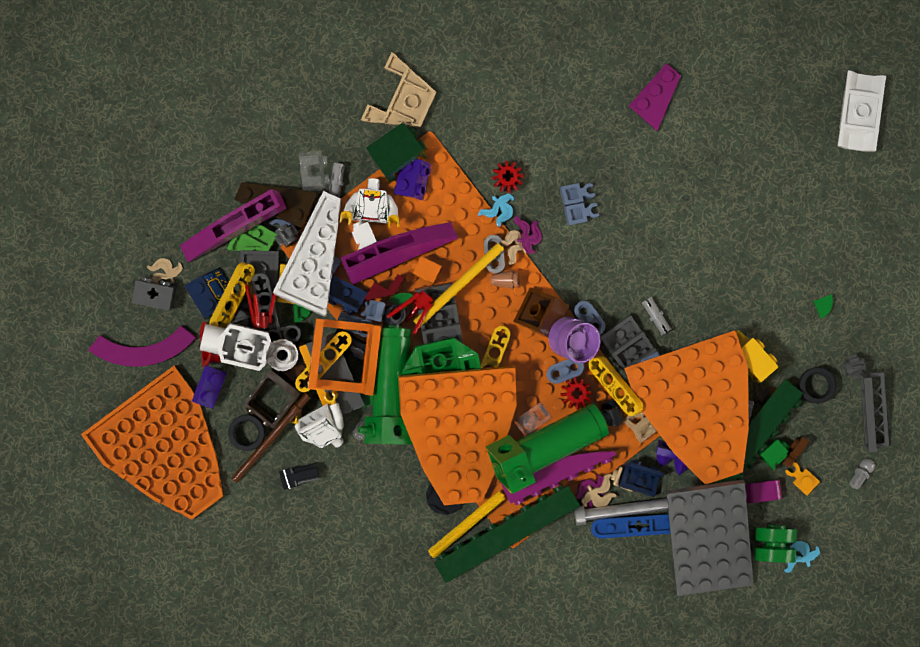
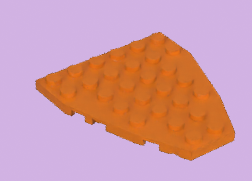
[624,330,749,485]
[81,365,223,520]
[398,366,517,505]

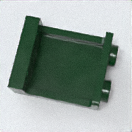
[366,122,427,183]

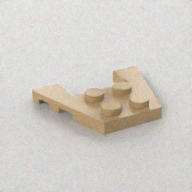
[361,52,436,128]

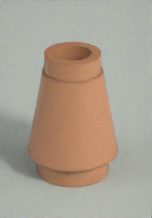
[491,270,519,289]

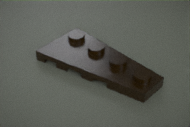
[234,182,319,229]

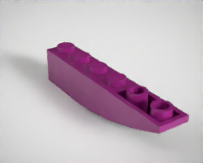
[180,189,287,263]
[341,222,458,285]
[501,451,616,505]

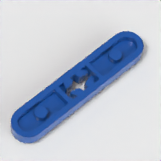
[591,514,670,539]

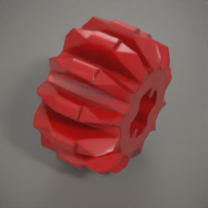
[491,160,524,193]
[560,377,593,410]

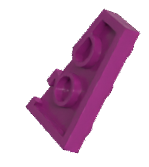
[628,63,681,131]

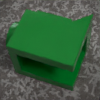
[758,439,789,471]

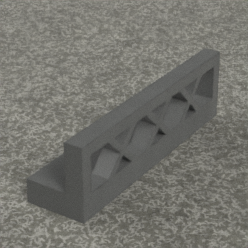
[860,371,889,452]

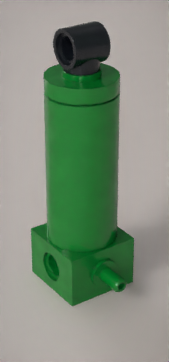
[358,304,413,445]
[486,400,624,494]

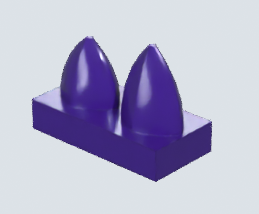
[656,440,688,475]

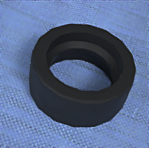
[798,367,836,404]
[228,415,266,451]

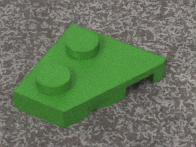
[227,224,277,251]

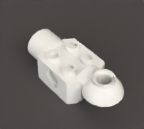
[200,323,298,371]

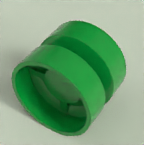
[755,525,797,563]

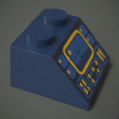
[185,267,235,320]

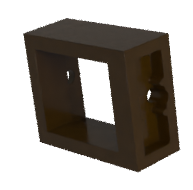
[243,368,303,428]

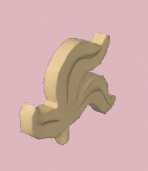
[501,230,530,265]
[147,258,183,291]
[581,473,616,507]

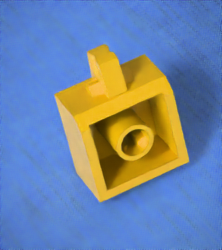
[736,330,778,383]

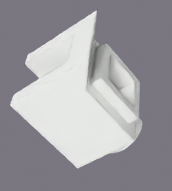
[352,221,377,250]

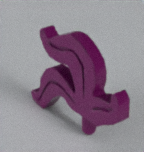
[514,215,542,254]
[575,474,605,509]

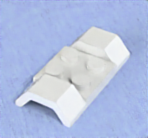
[837,70,886,152]

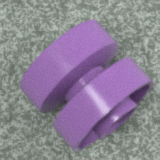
[549,317,600,363]

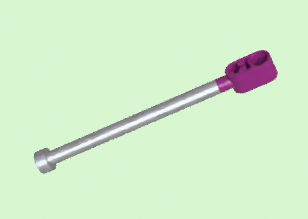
[574,480,782,526]

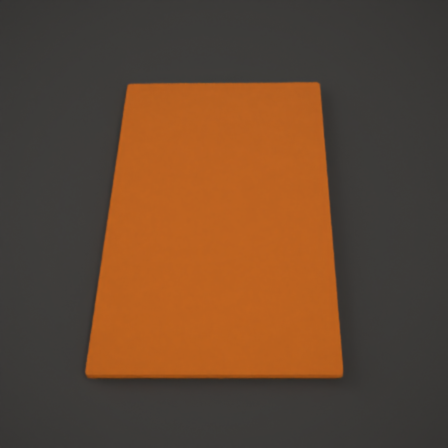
[281,132,660,548]

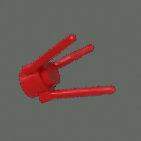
[245,285,277,328]
[387,290,433,334]

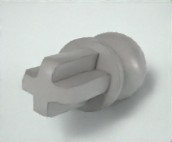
[849,458,875,490]

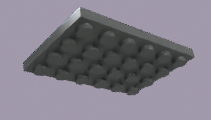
[666,480,753,596]

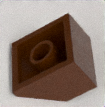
[513,287,570,338]

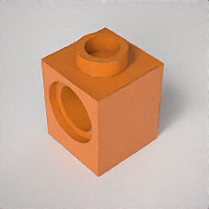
[411,256,442,285]

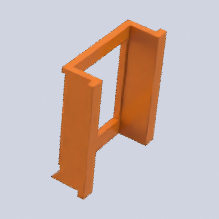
[308,318,381,395]

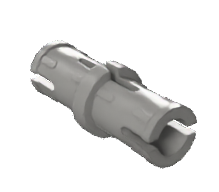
[328,163,345,198]
[642,297,672,336]

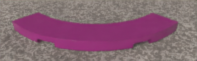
[88,326,196,367]

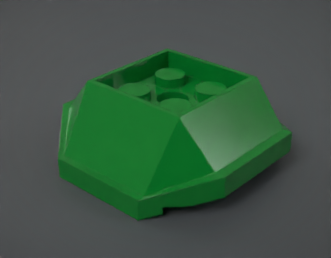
[401,337,481,375]

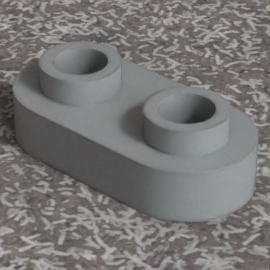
[484,235,505,274]

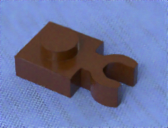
[782,437,809,468]

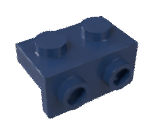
[328,275,368,315]
[618,461,665,497]

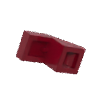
[364,274,405,301]

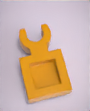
[785,462,820,496]

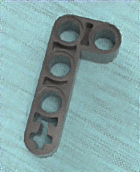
[252,271,301,343]

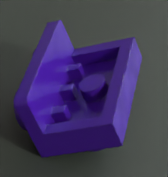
[394,159,431,201]
[192,365,227,409]

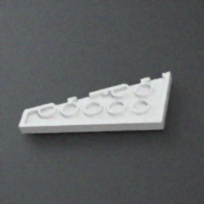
[273,191,341,317]

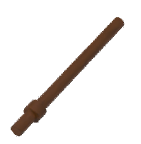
[231,393,311,483]

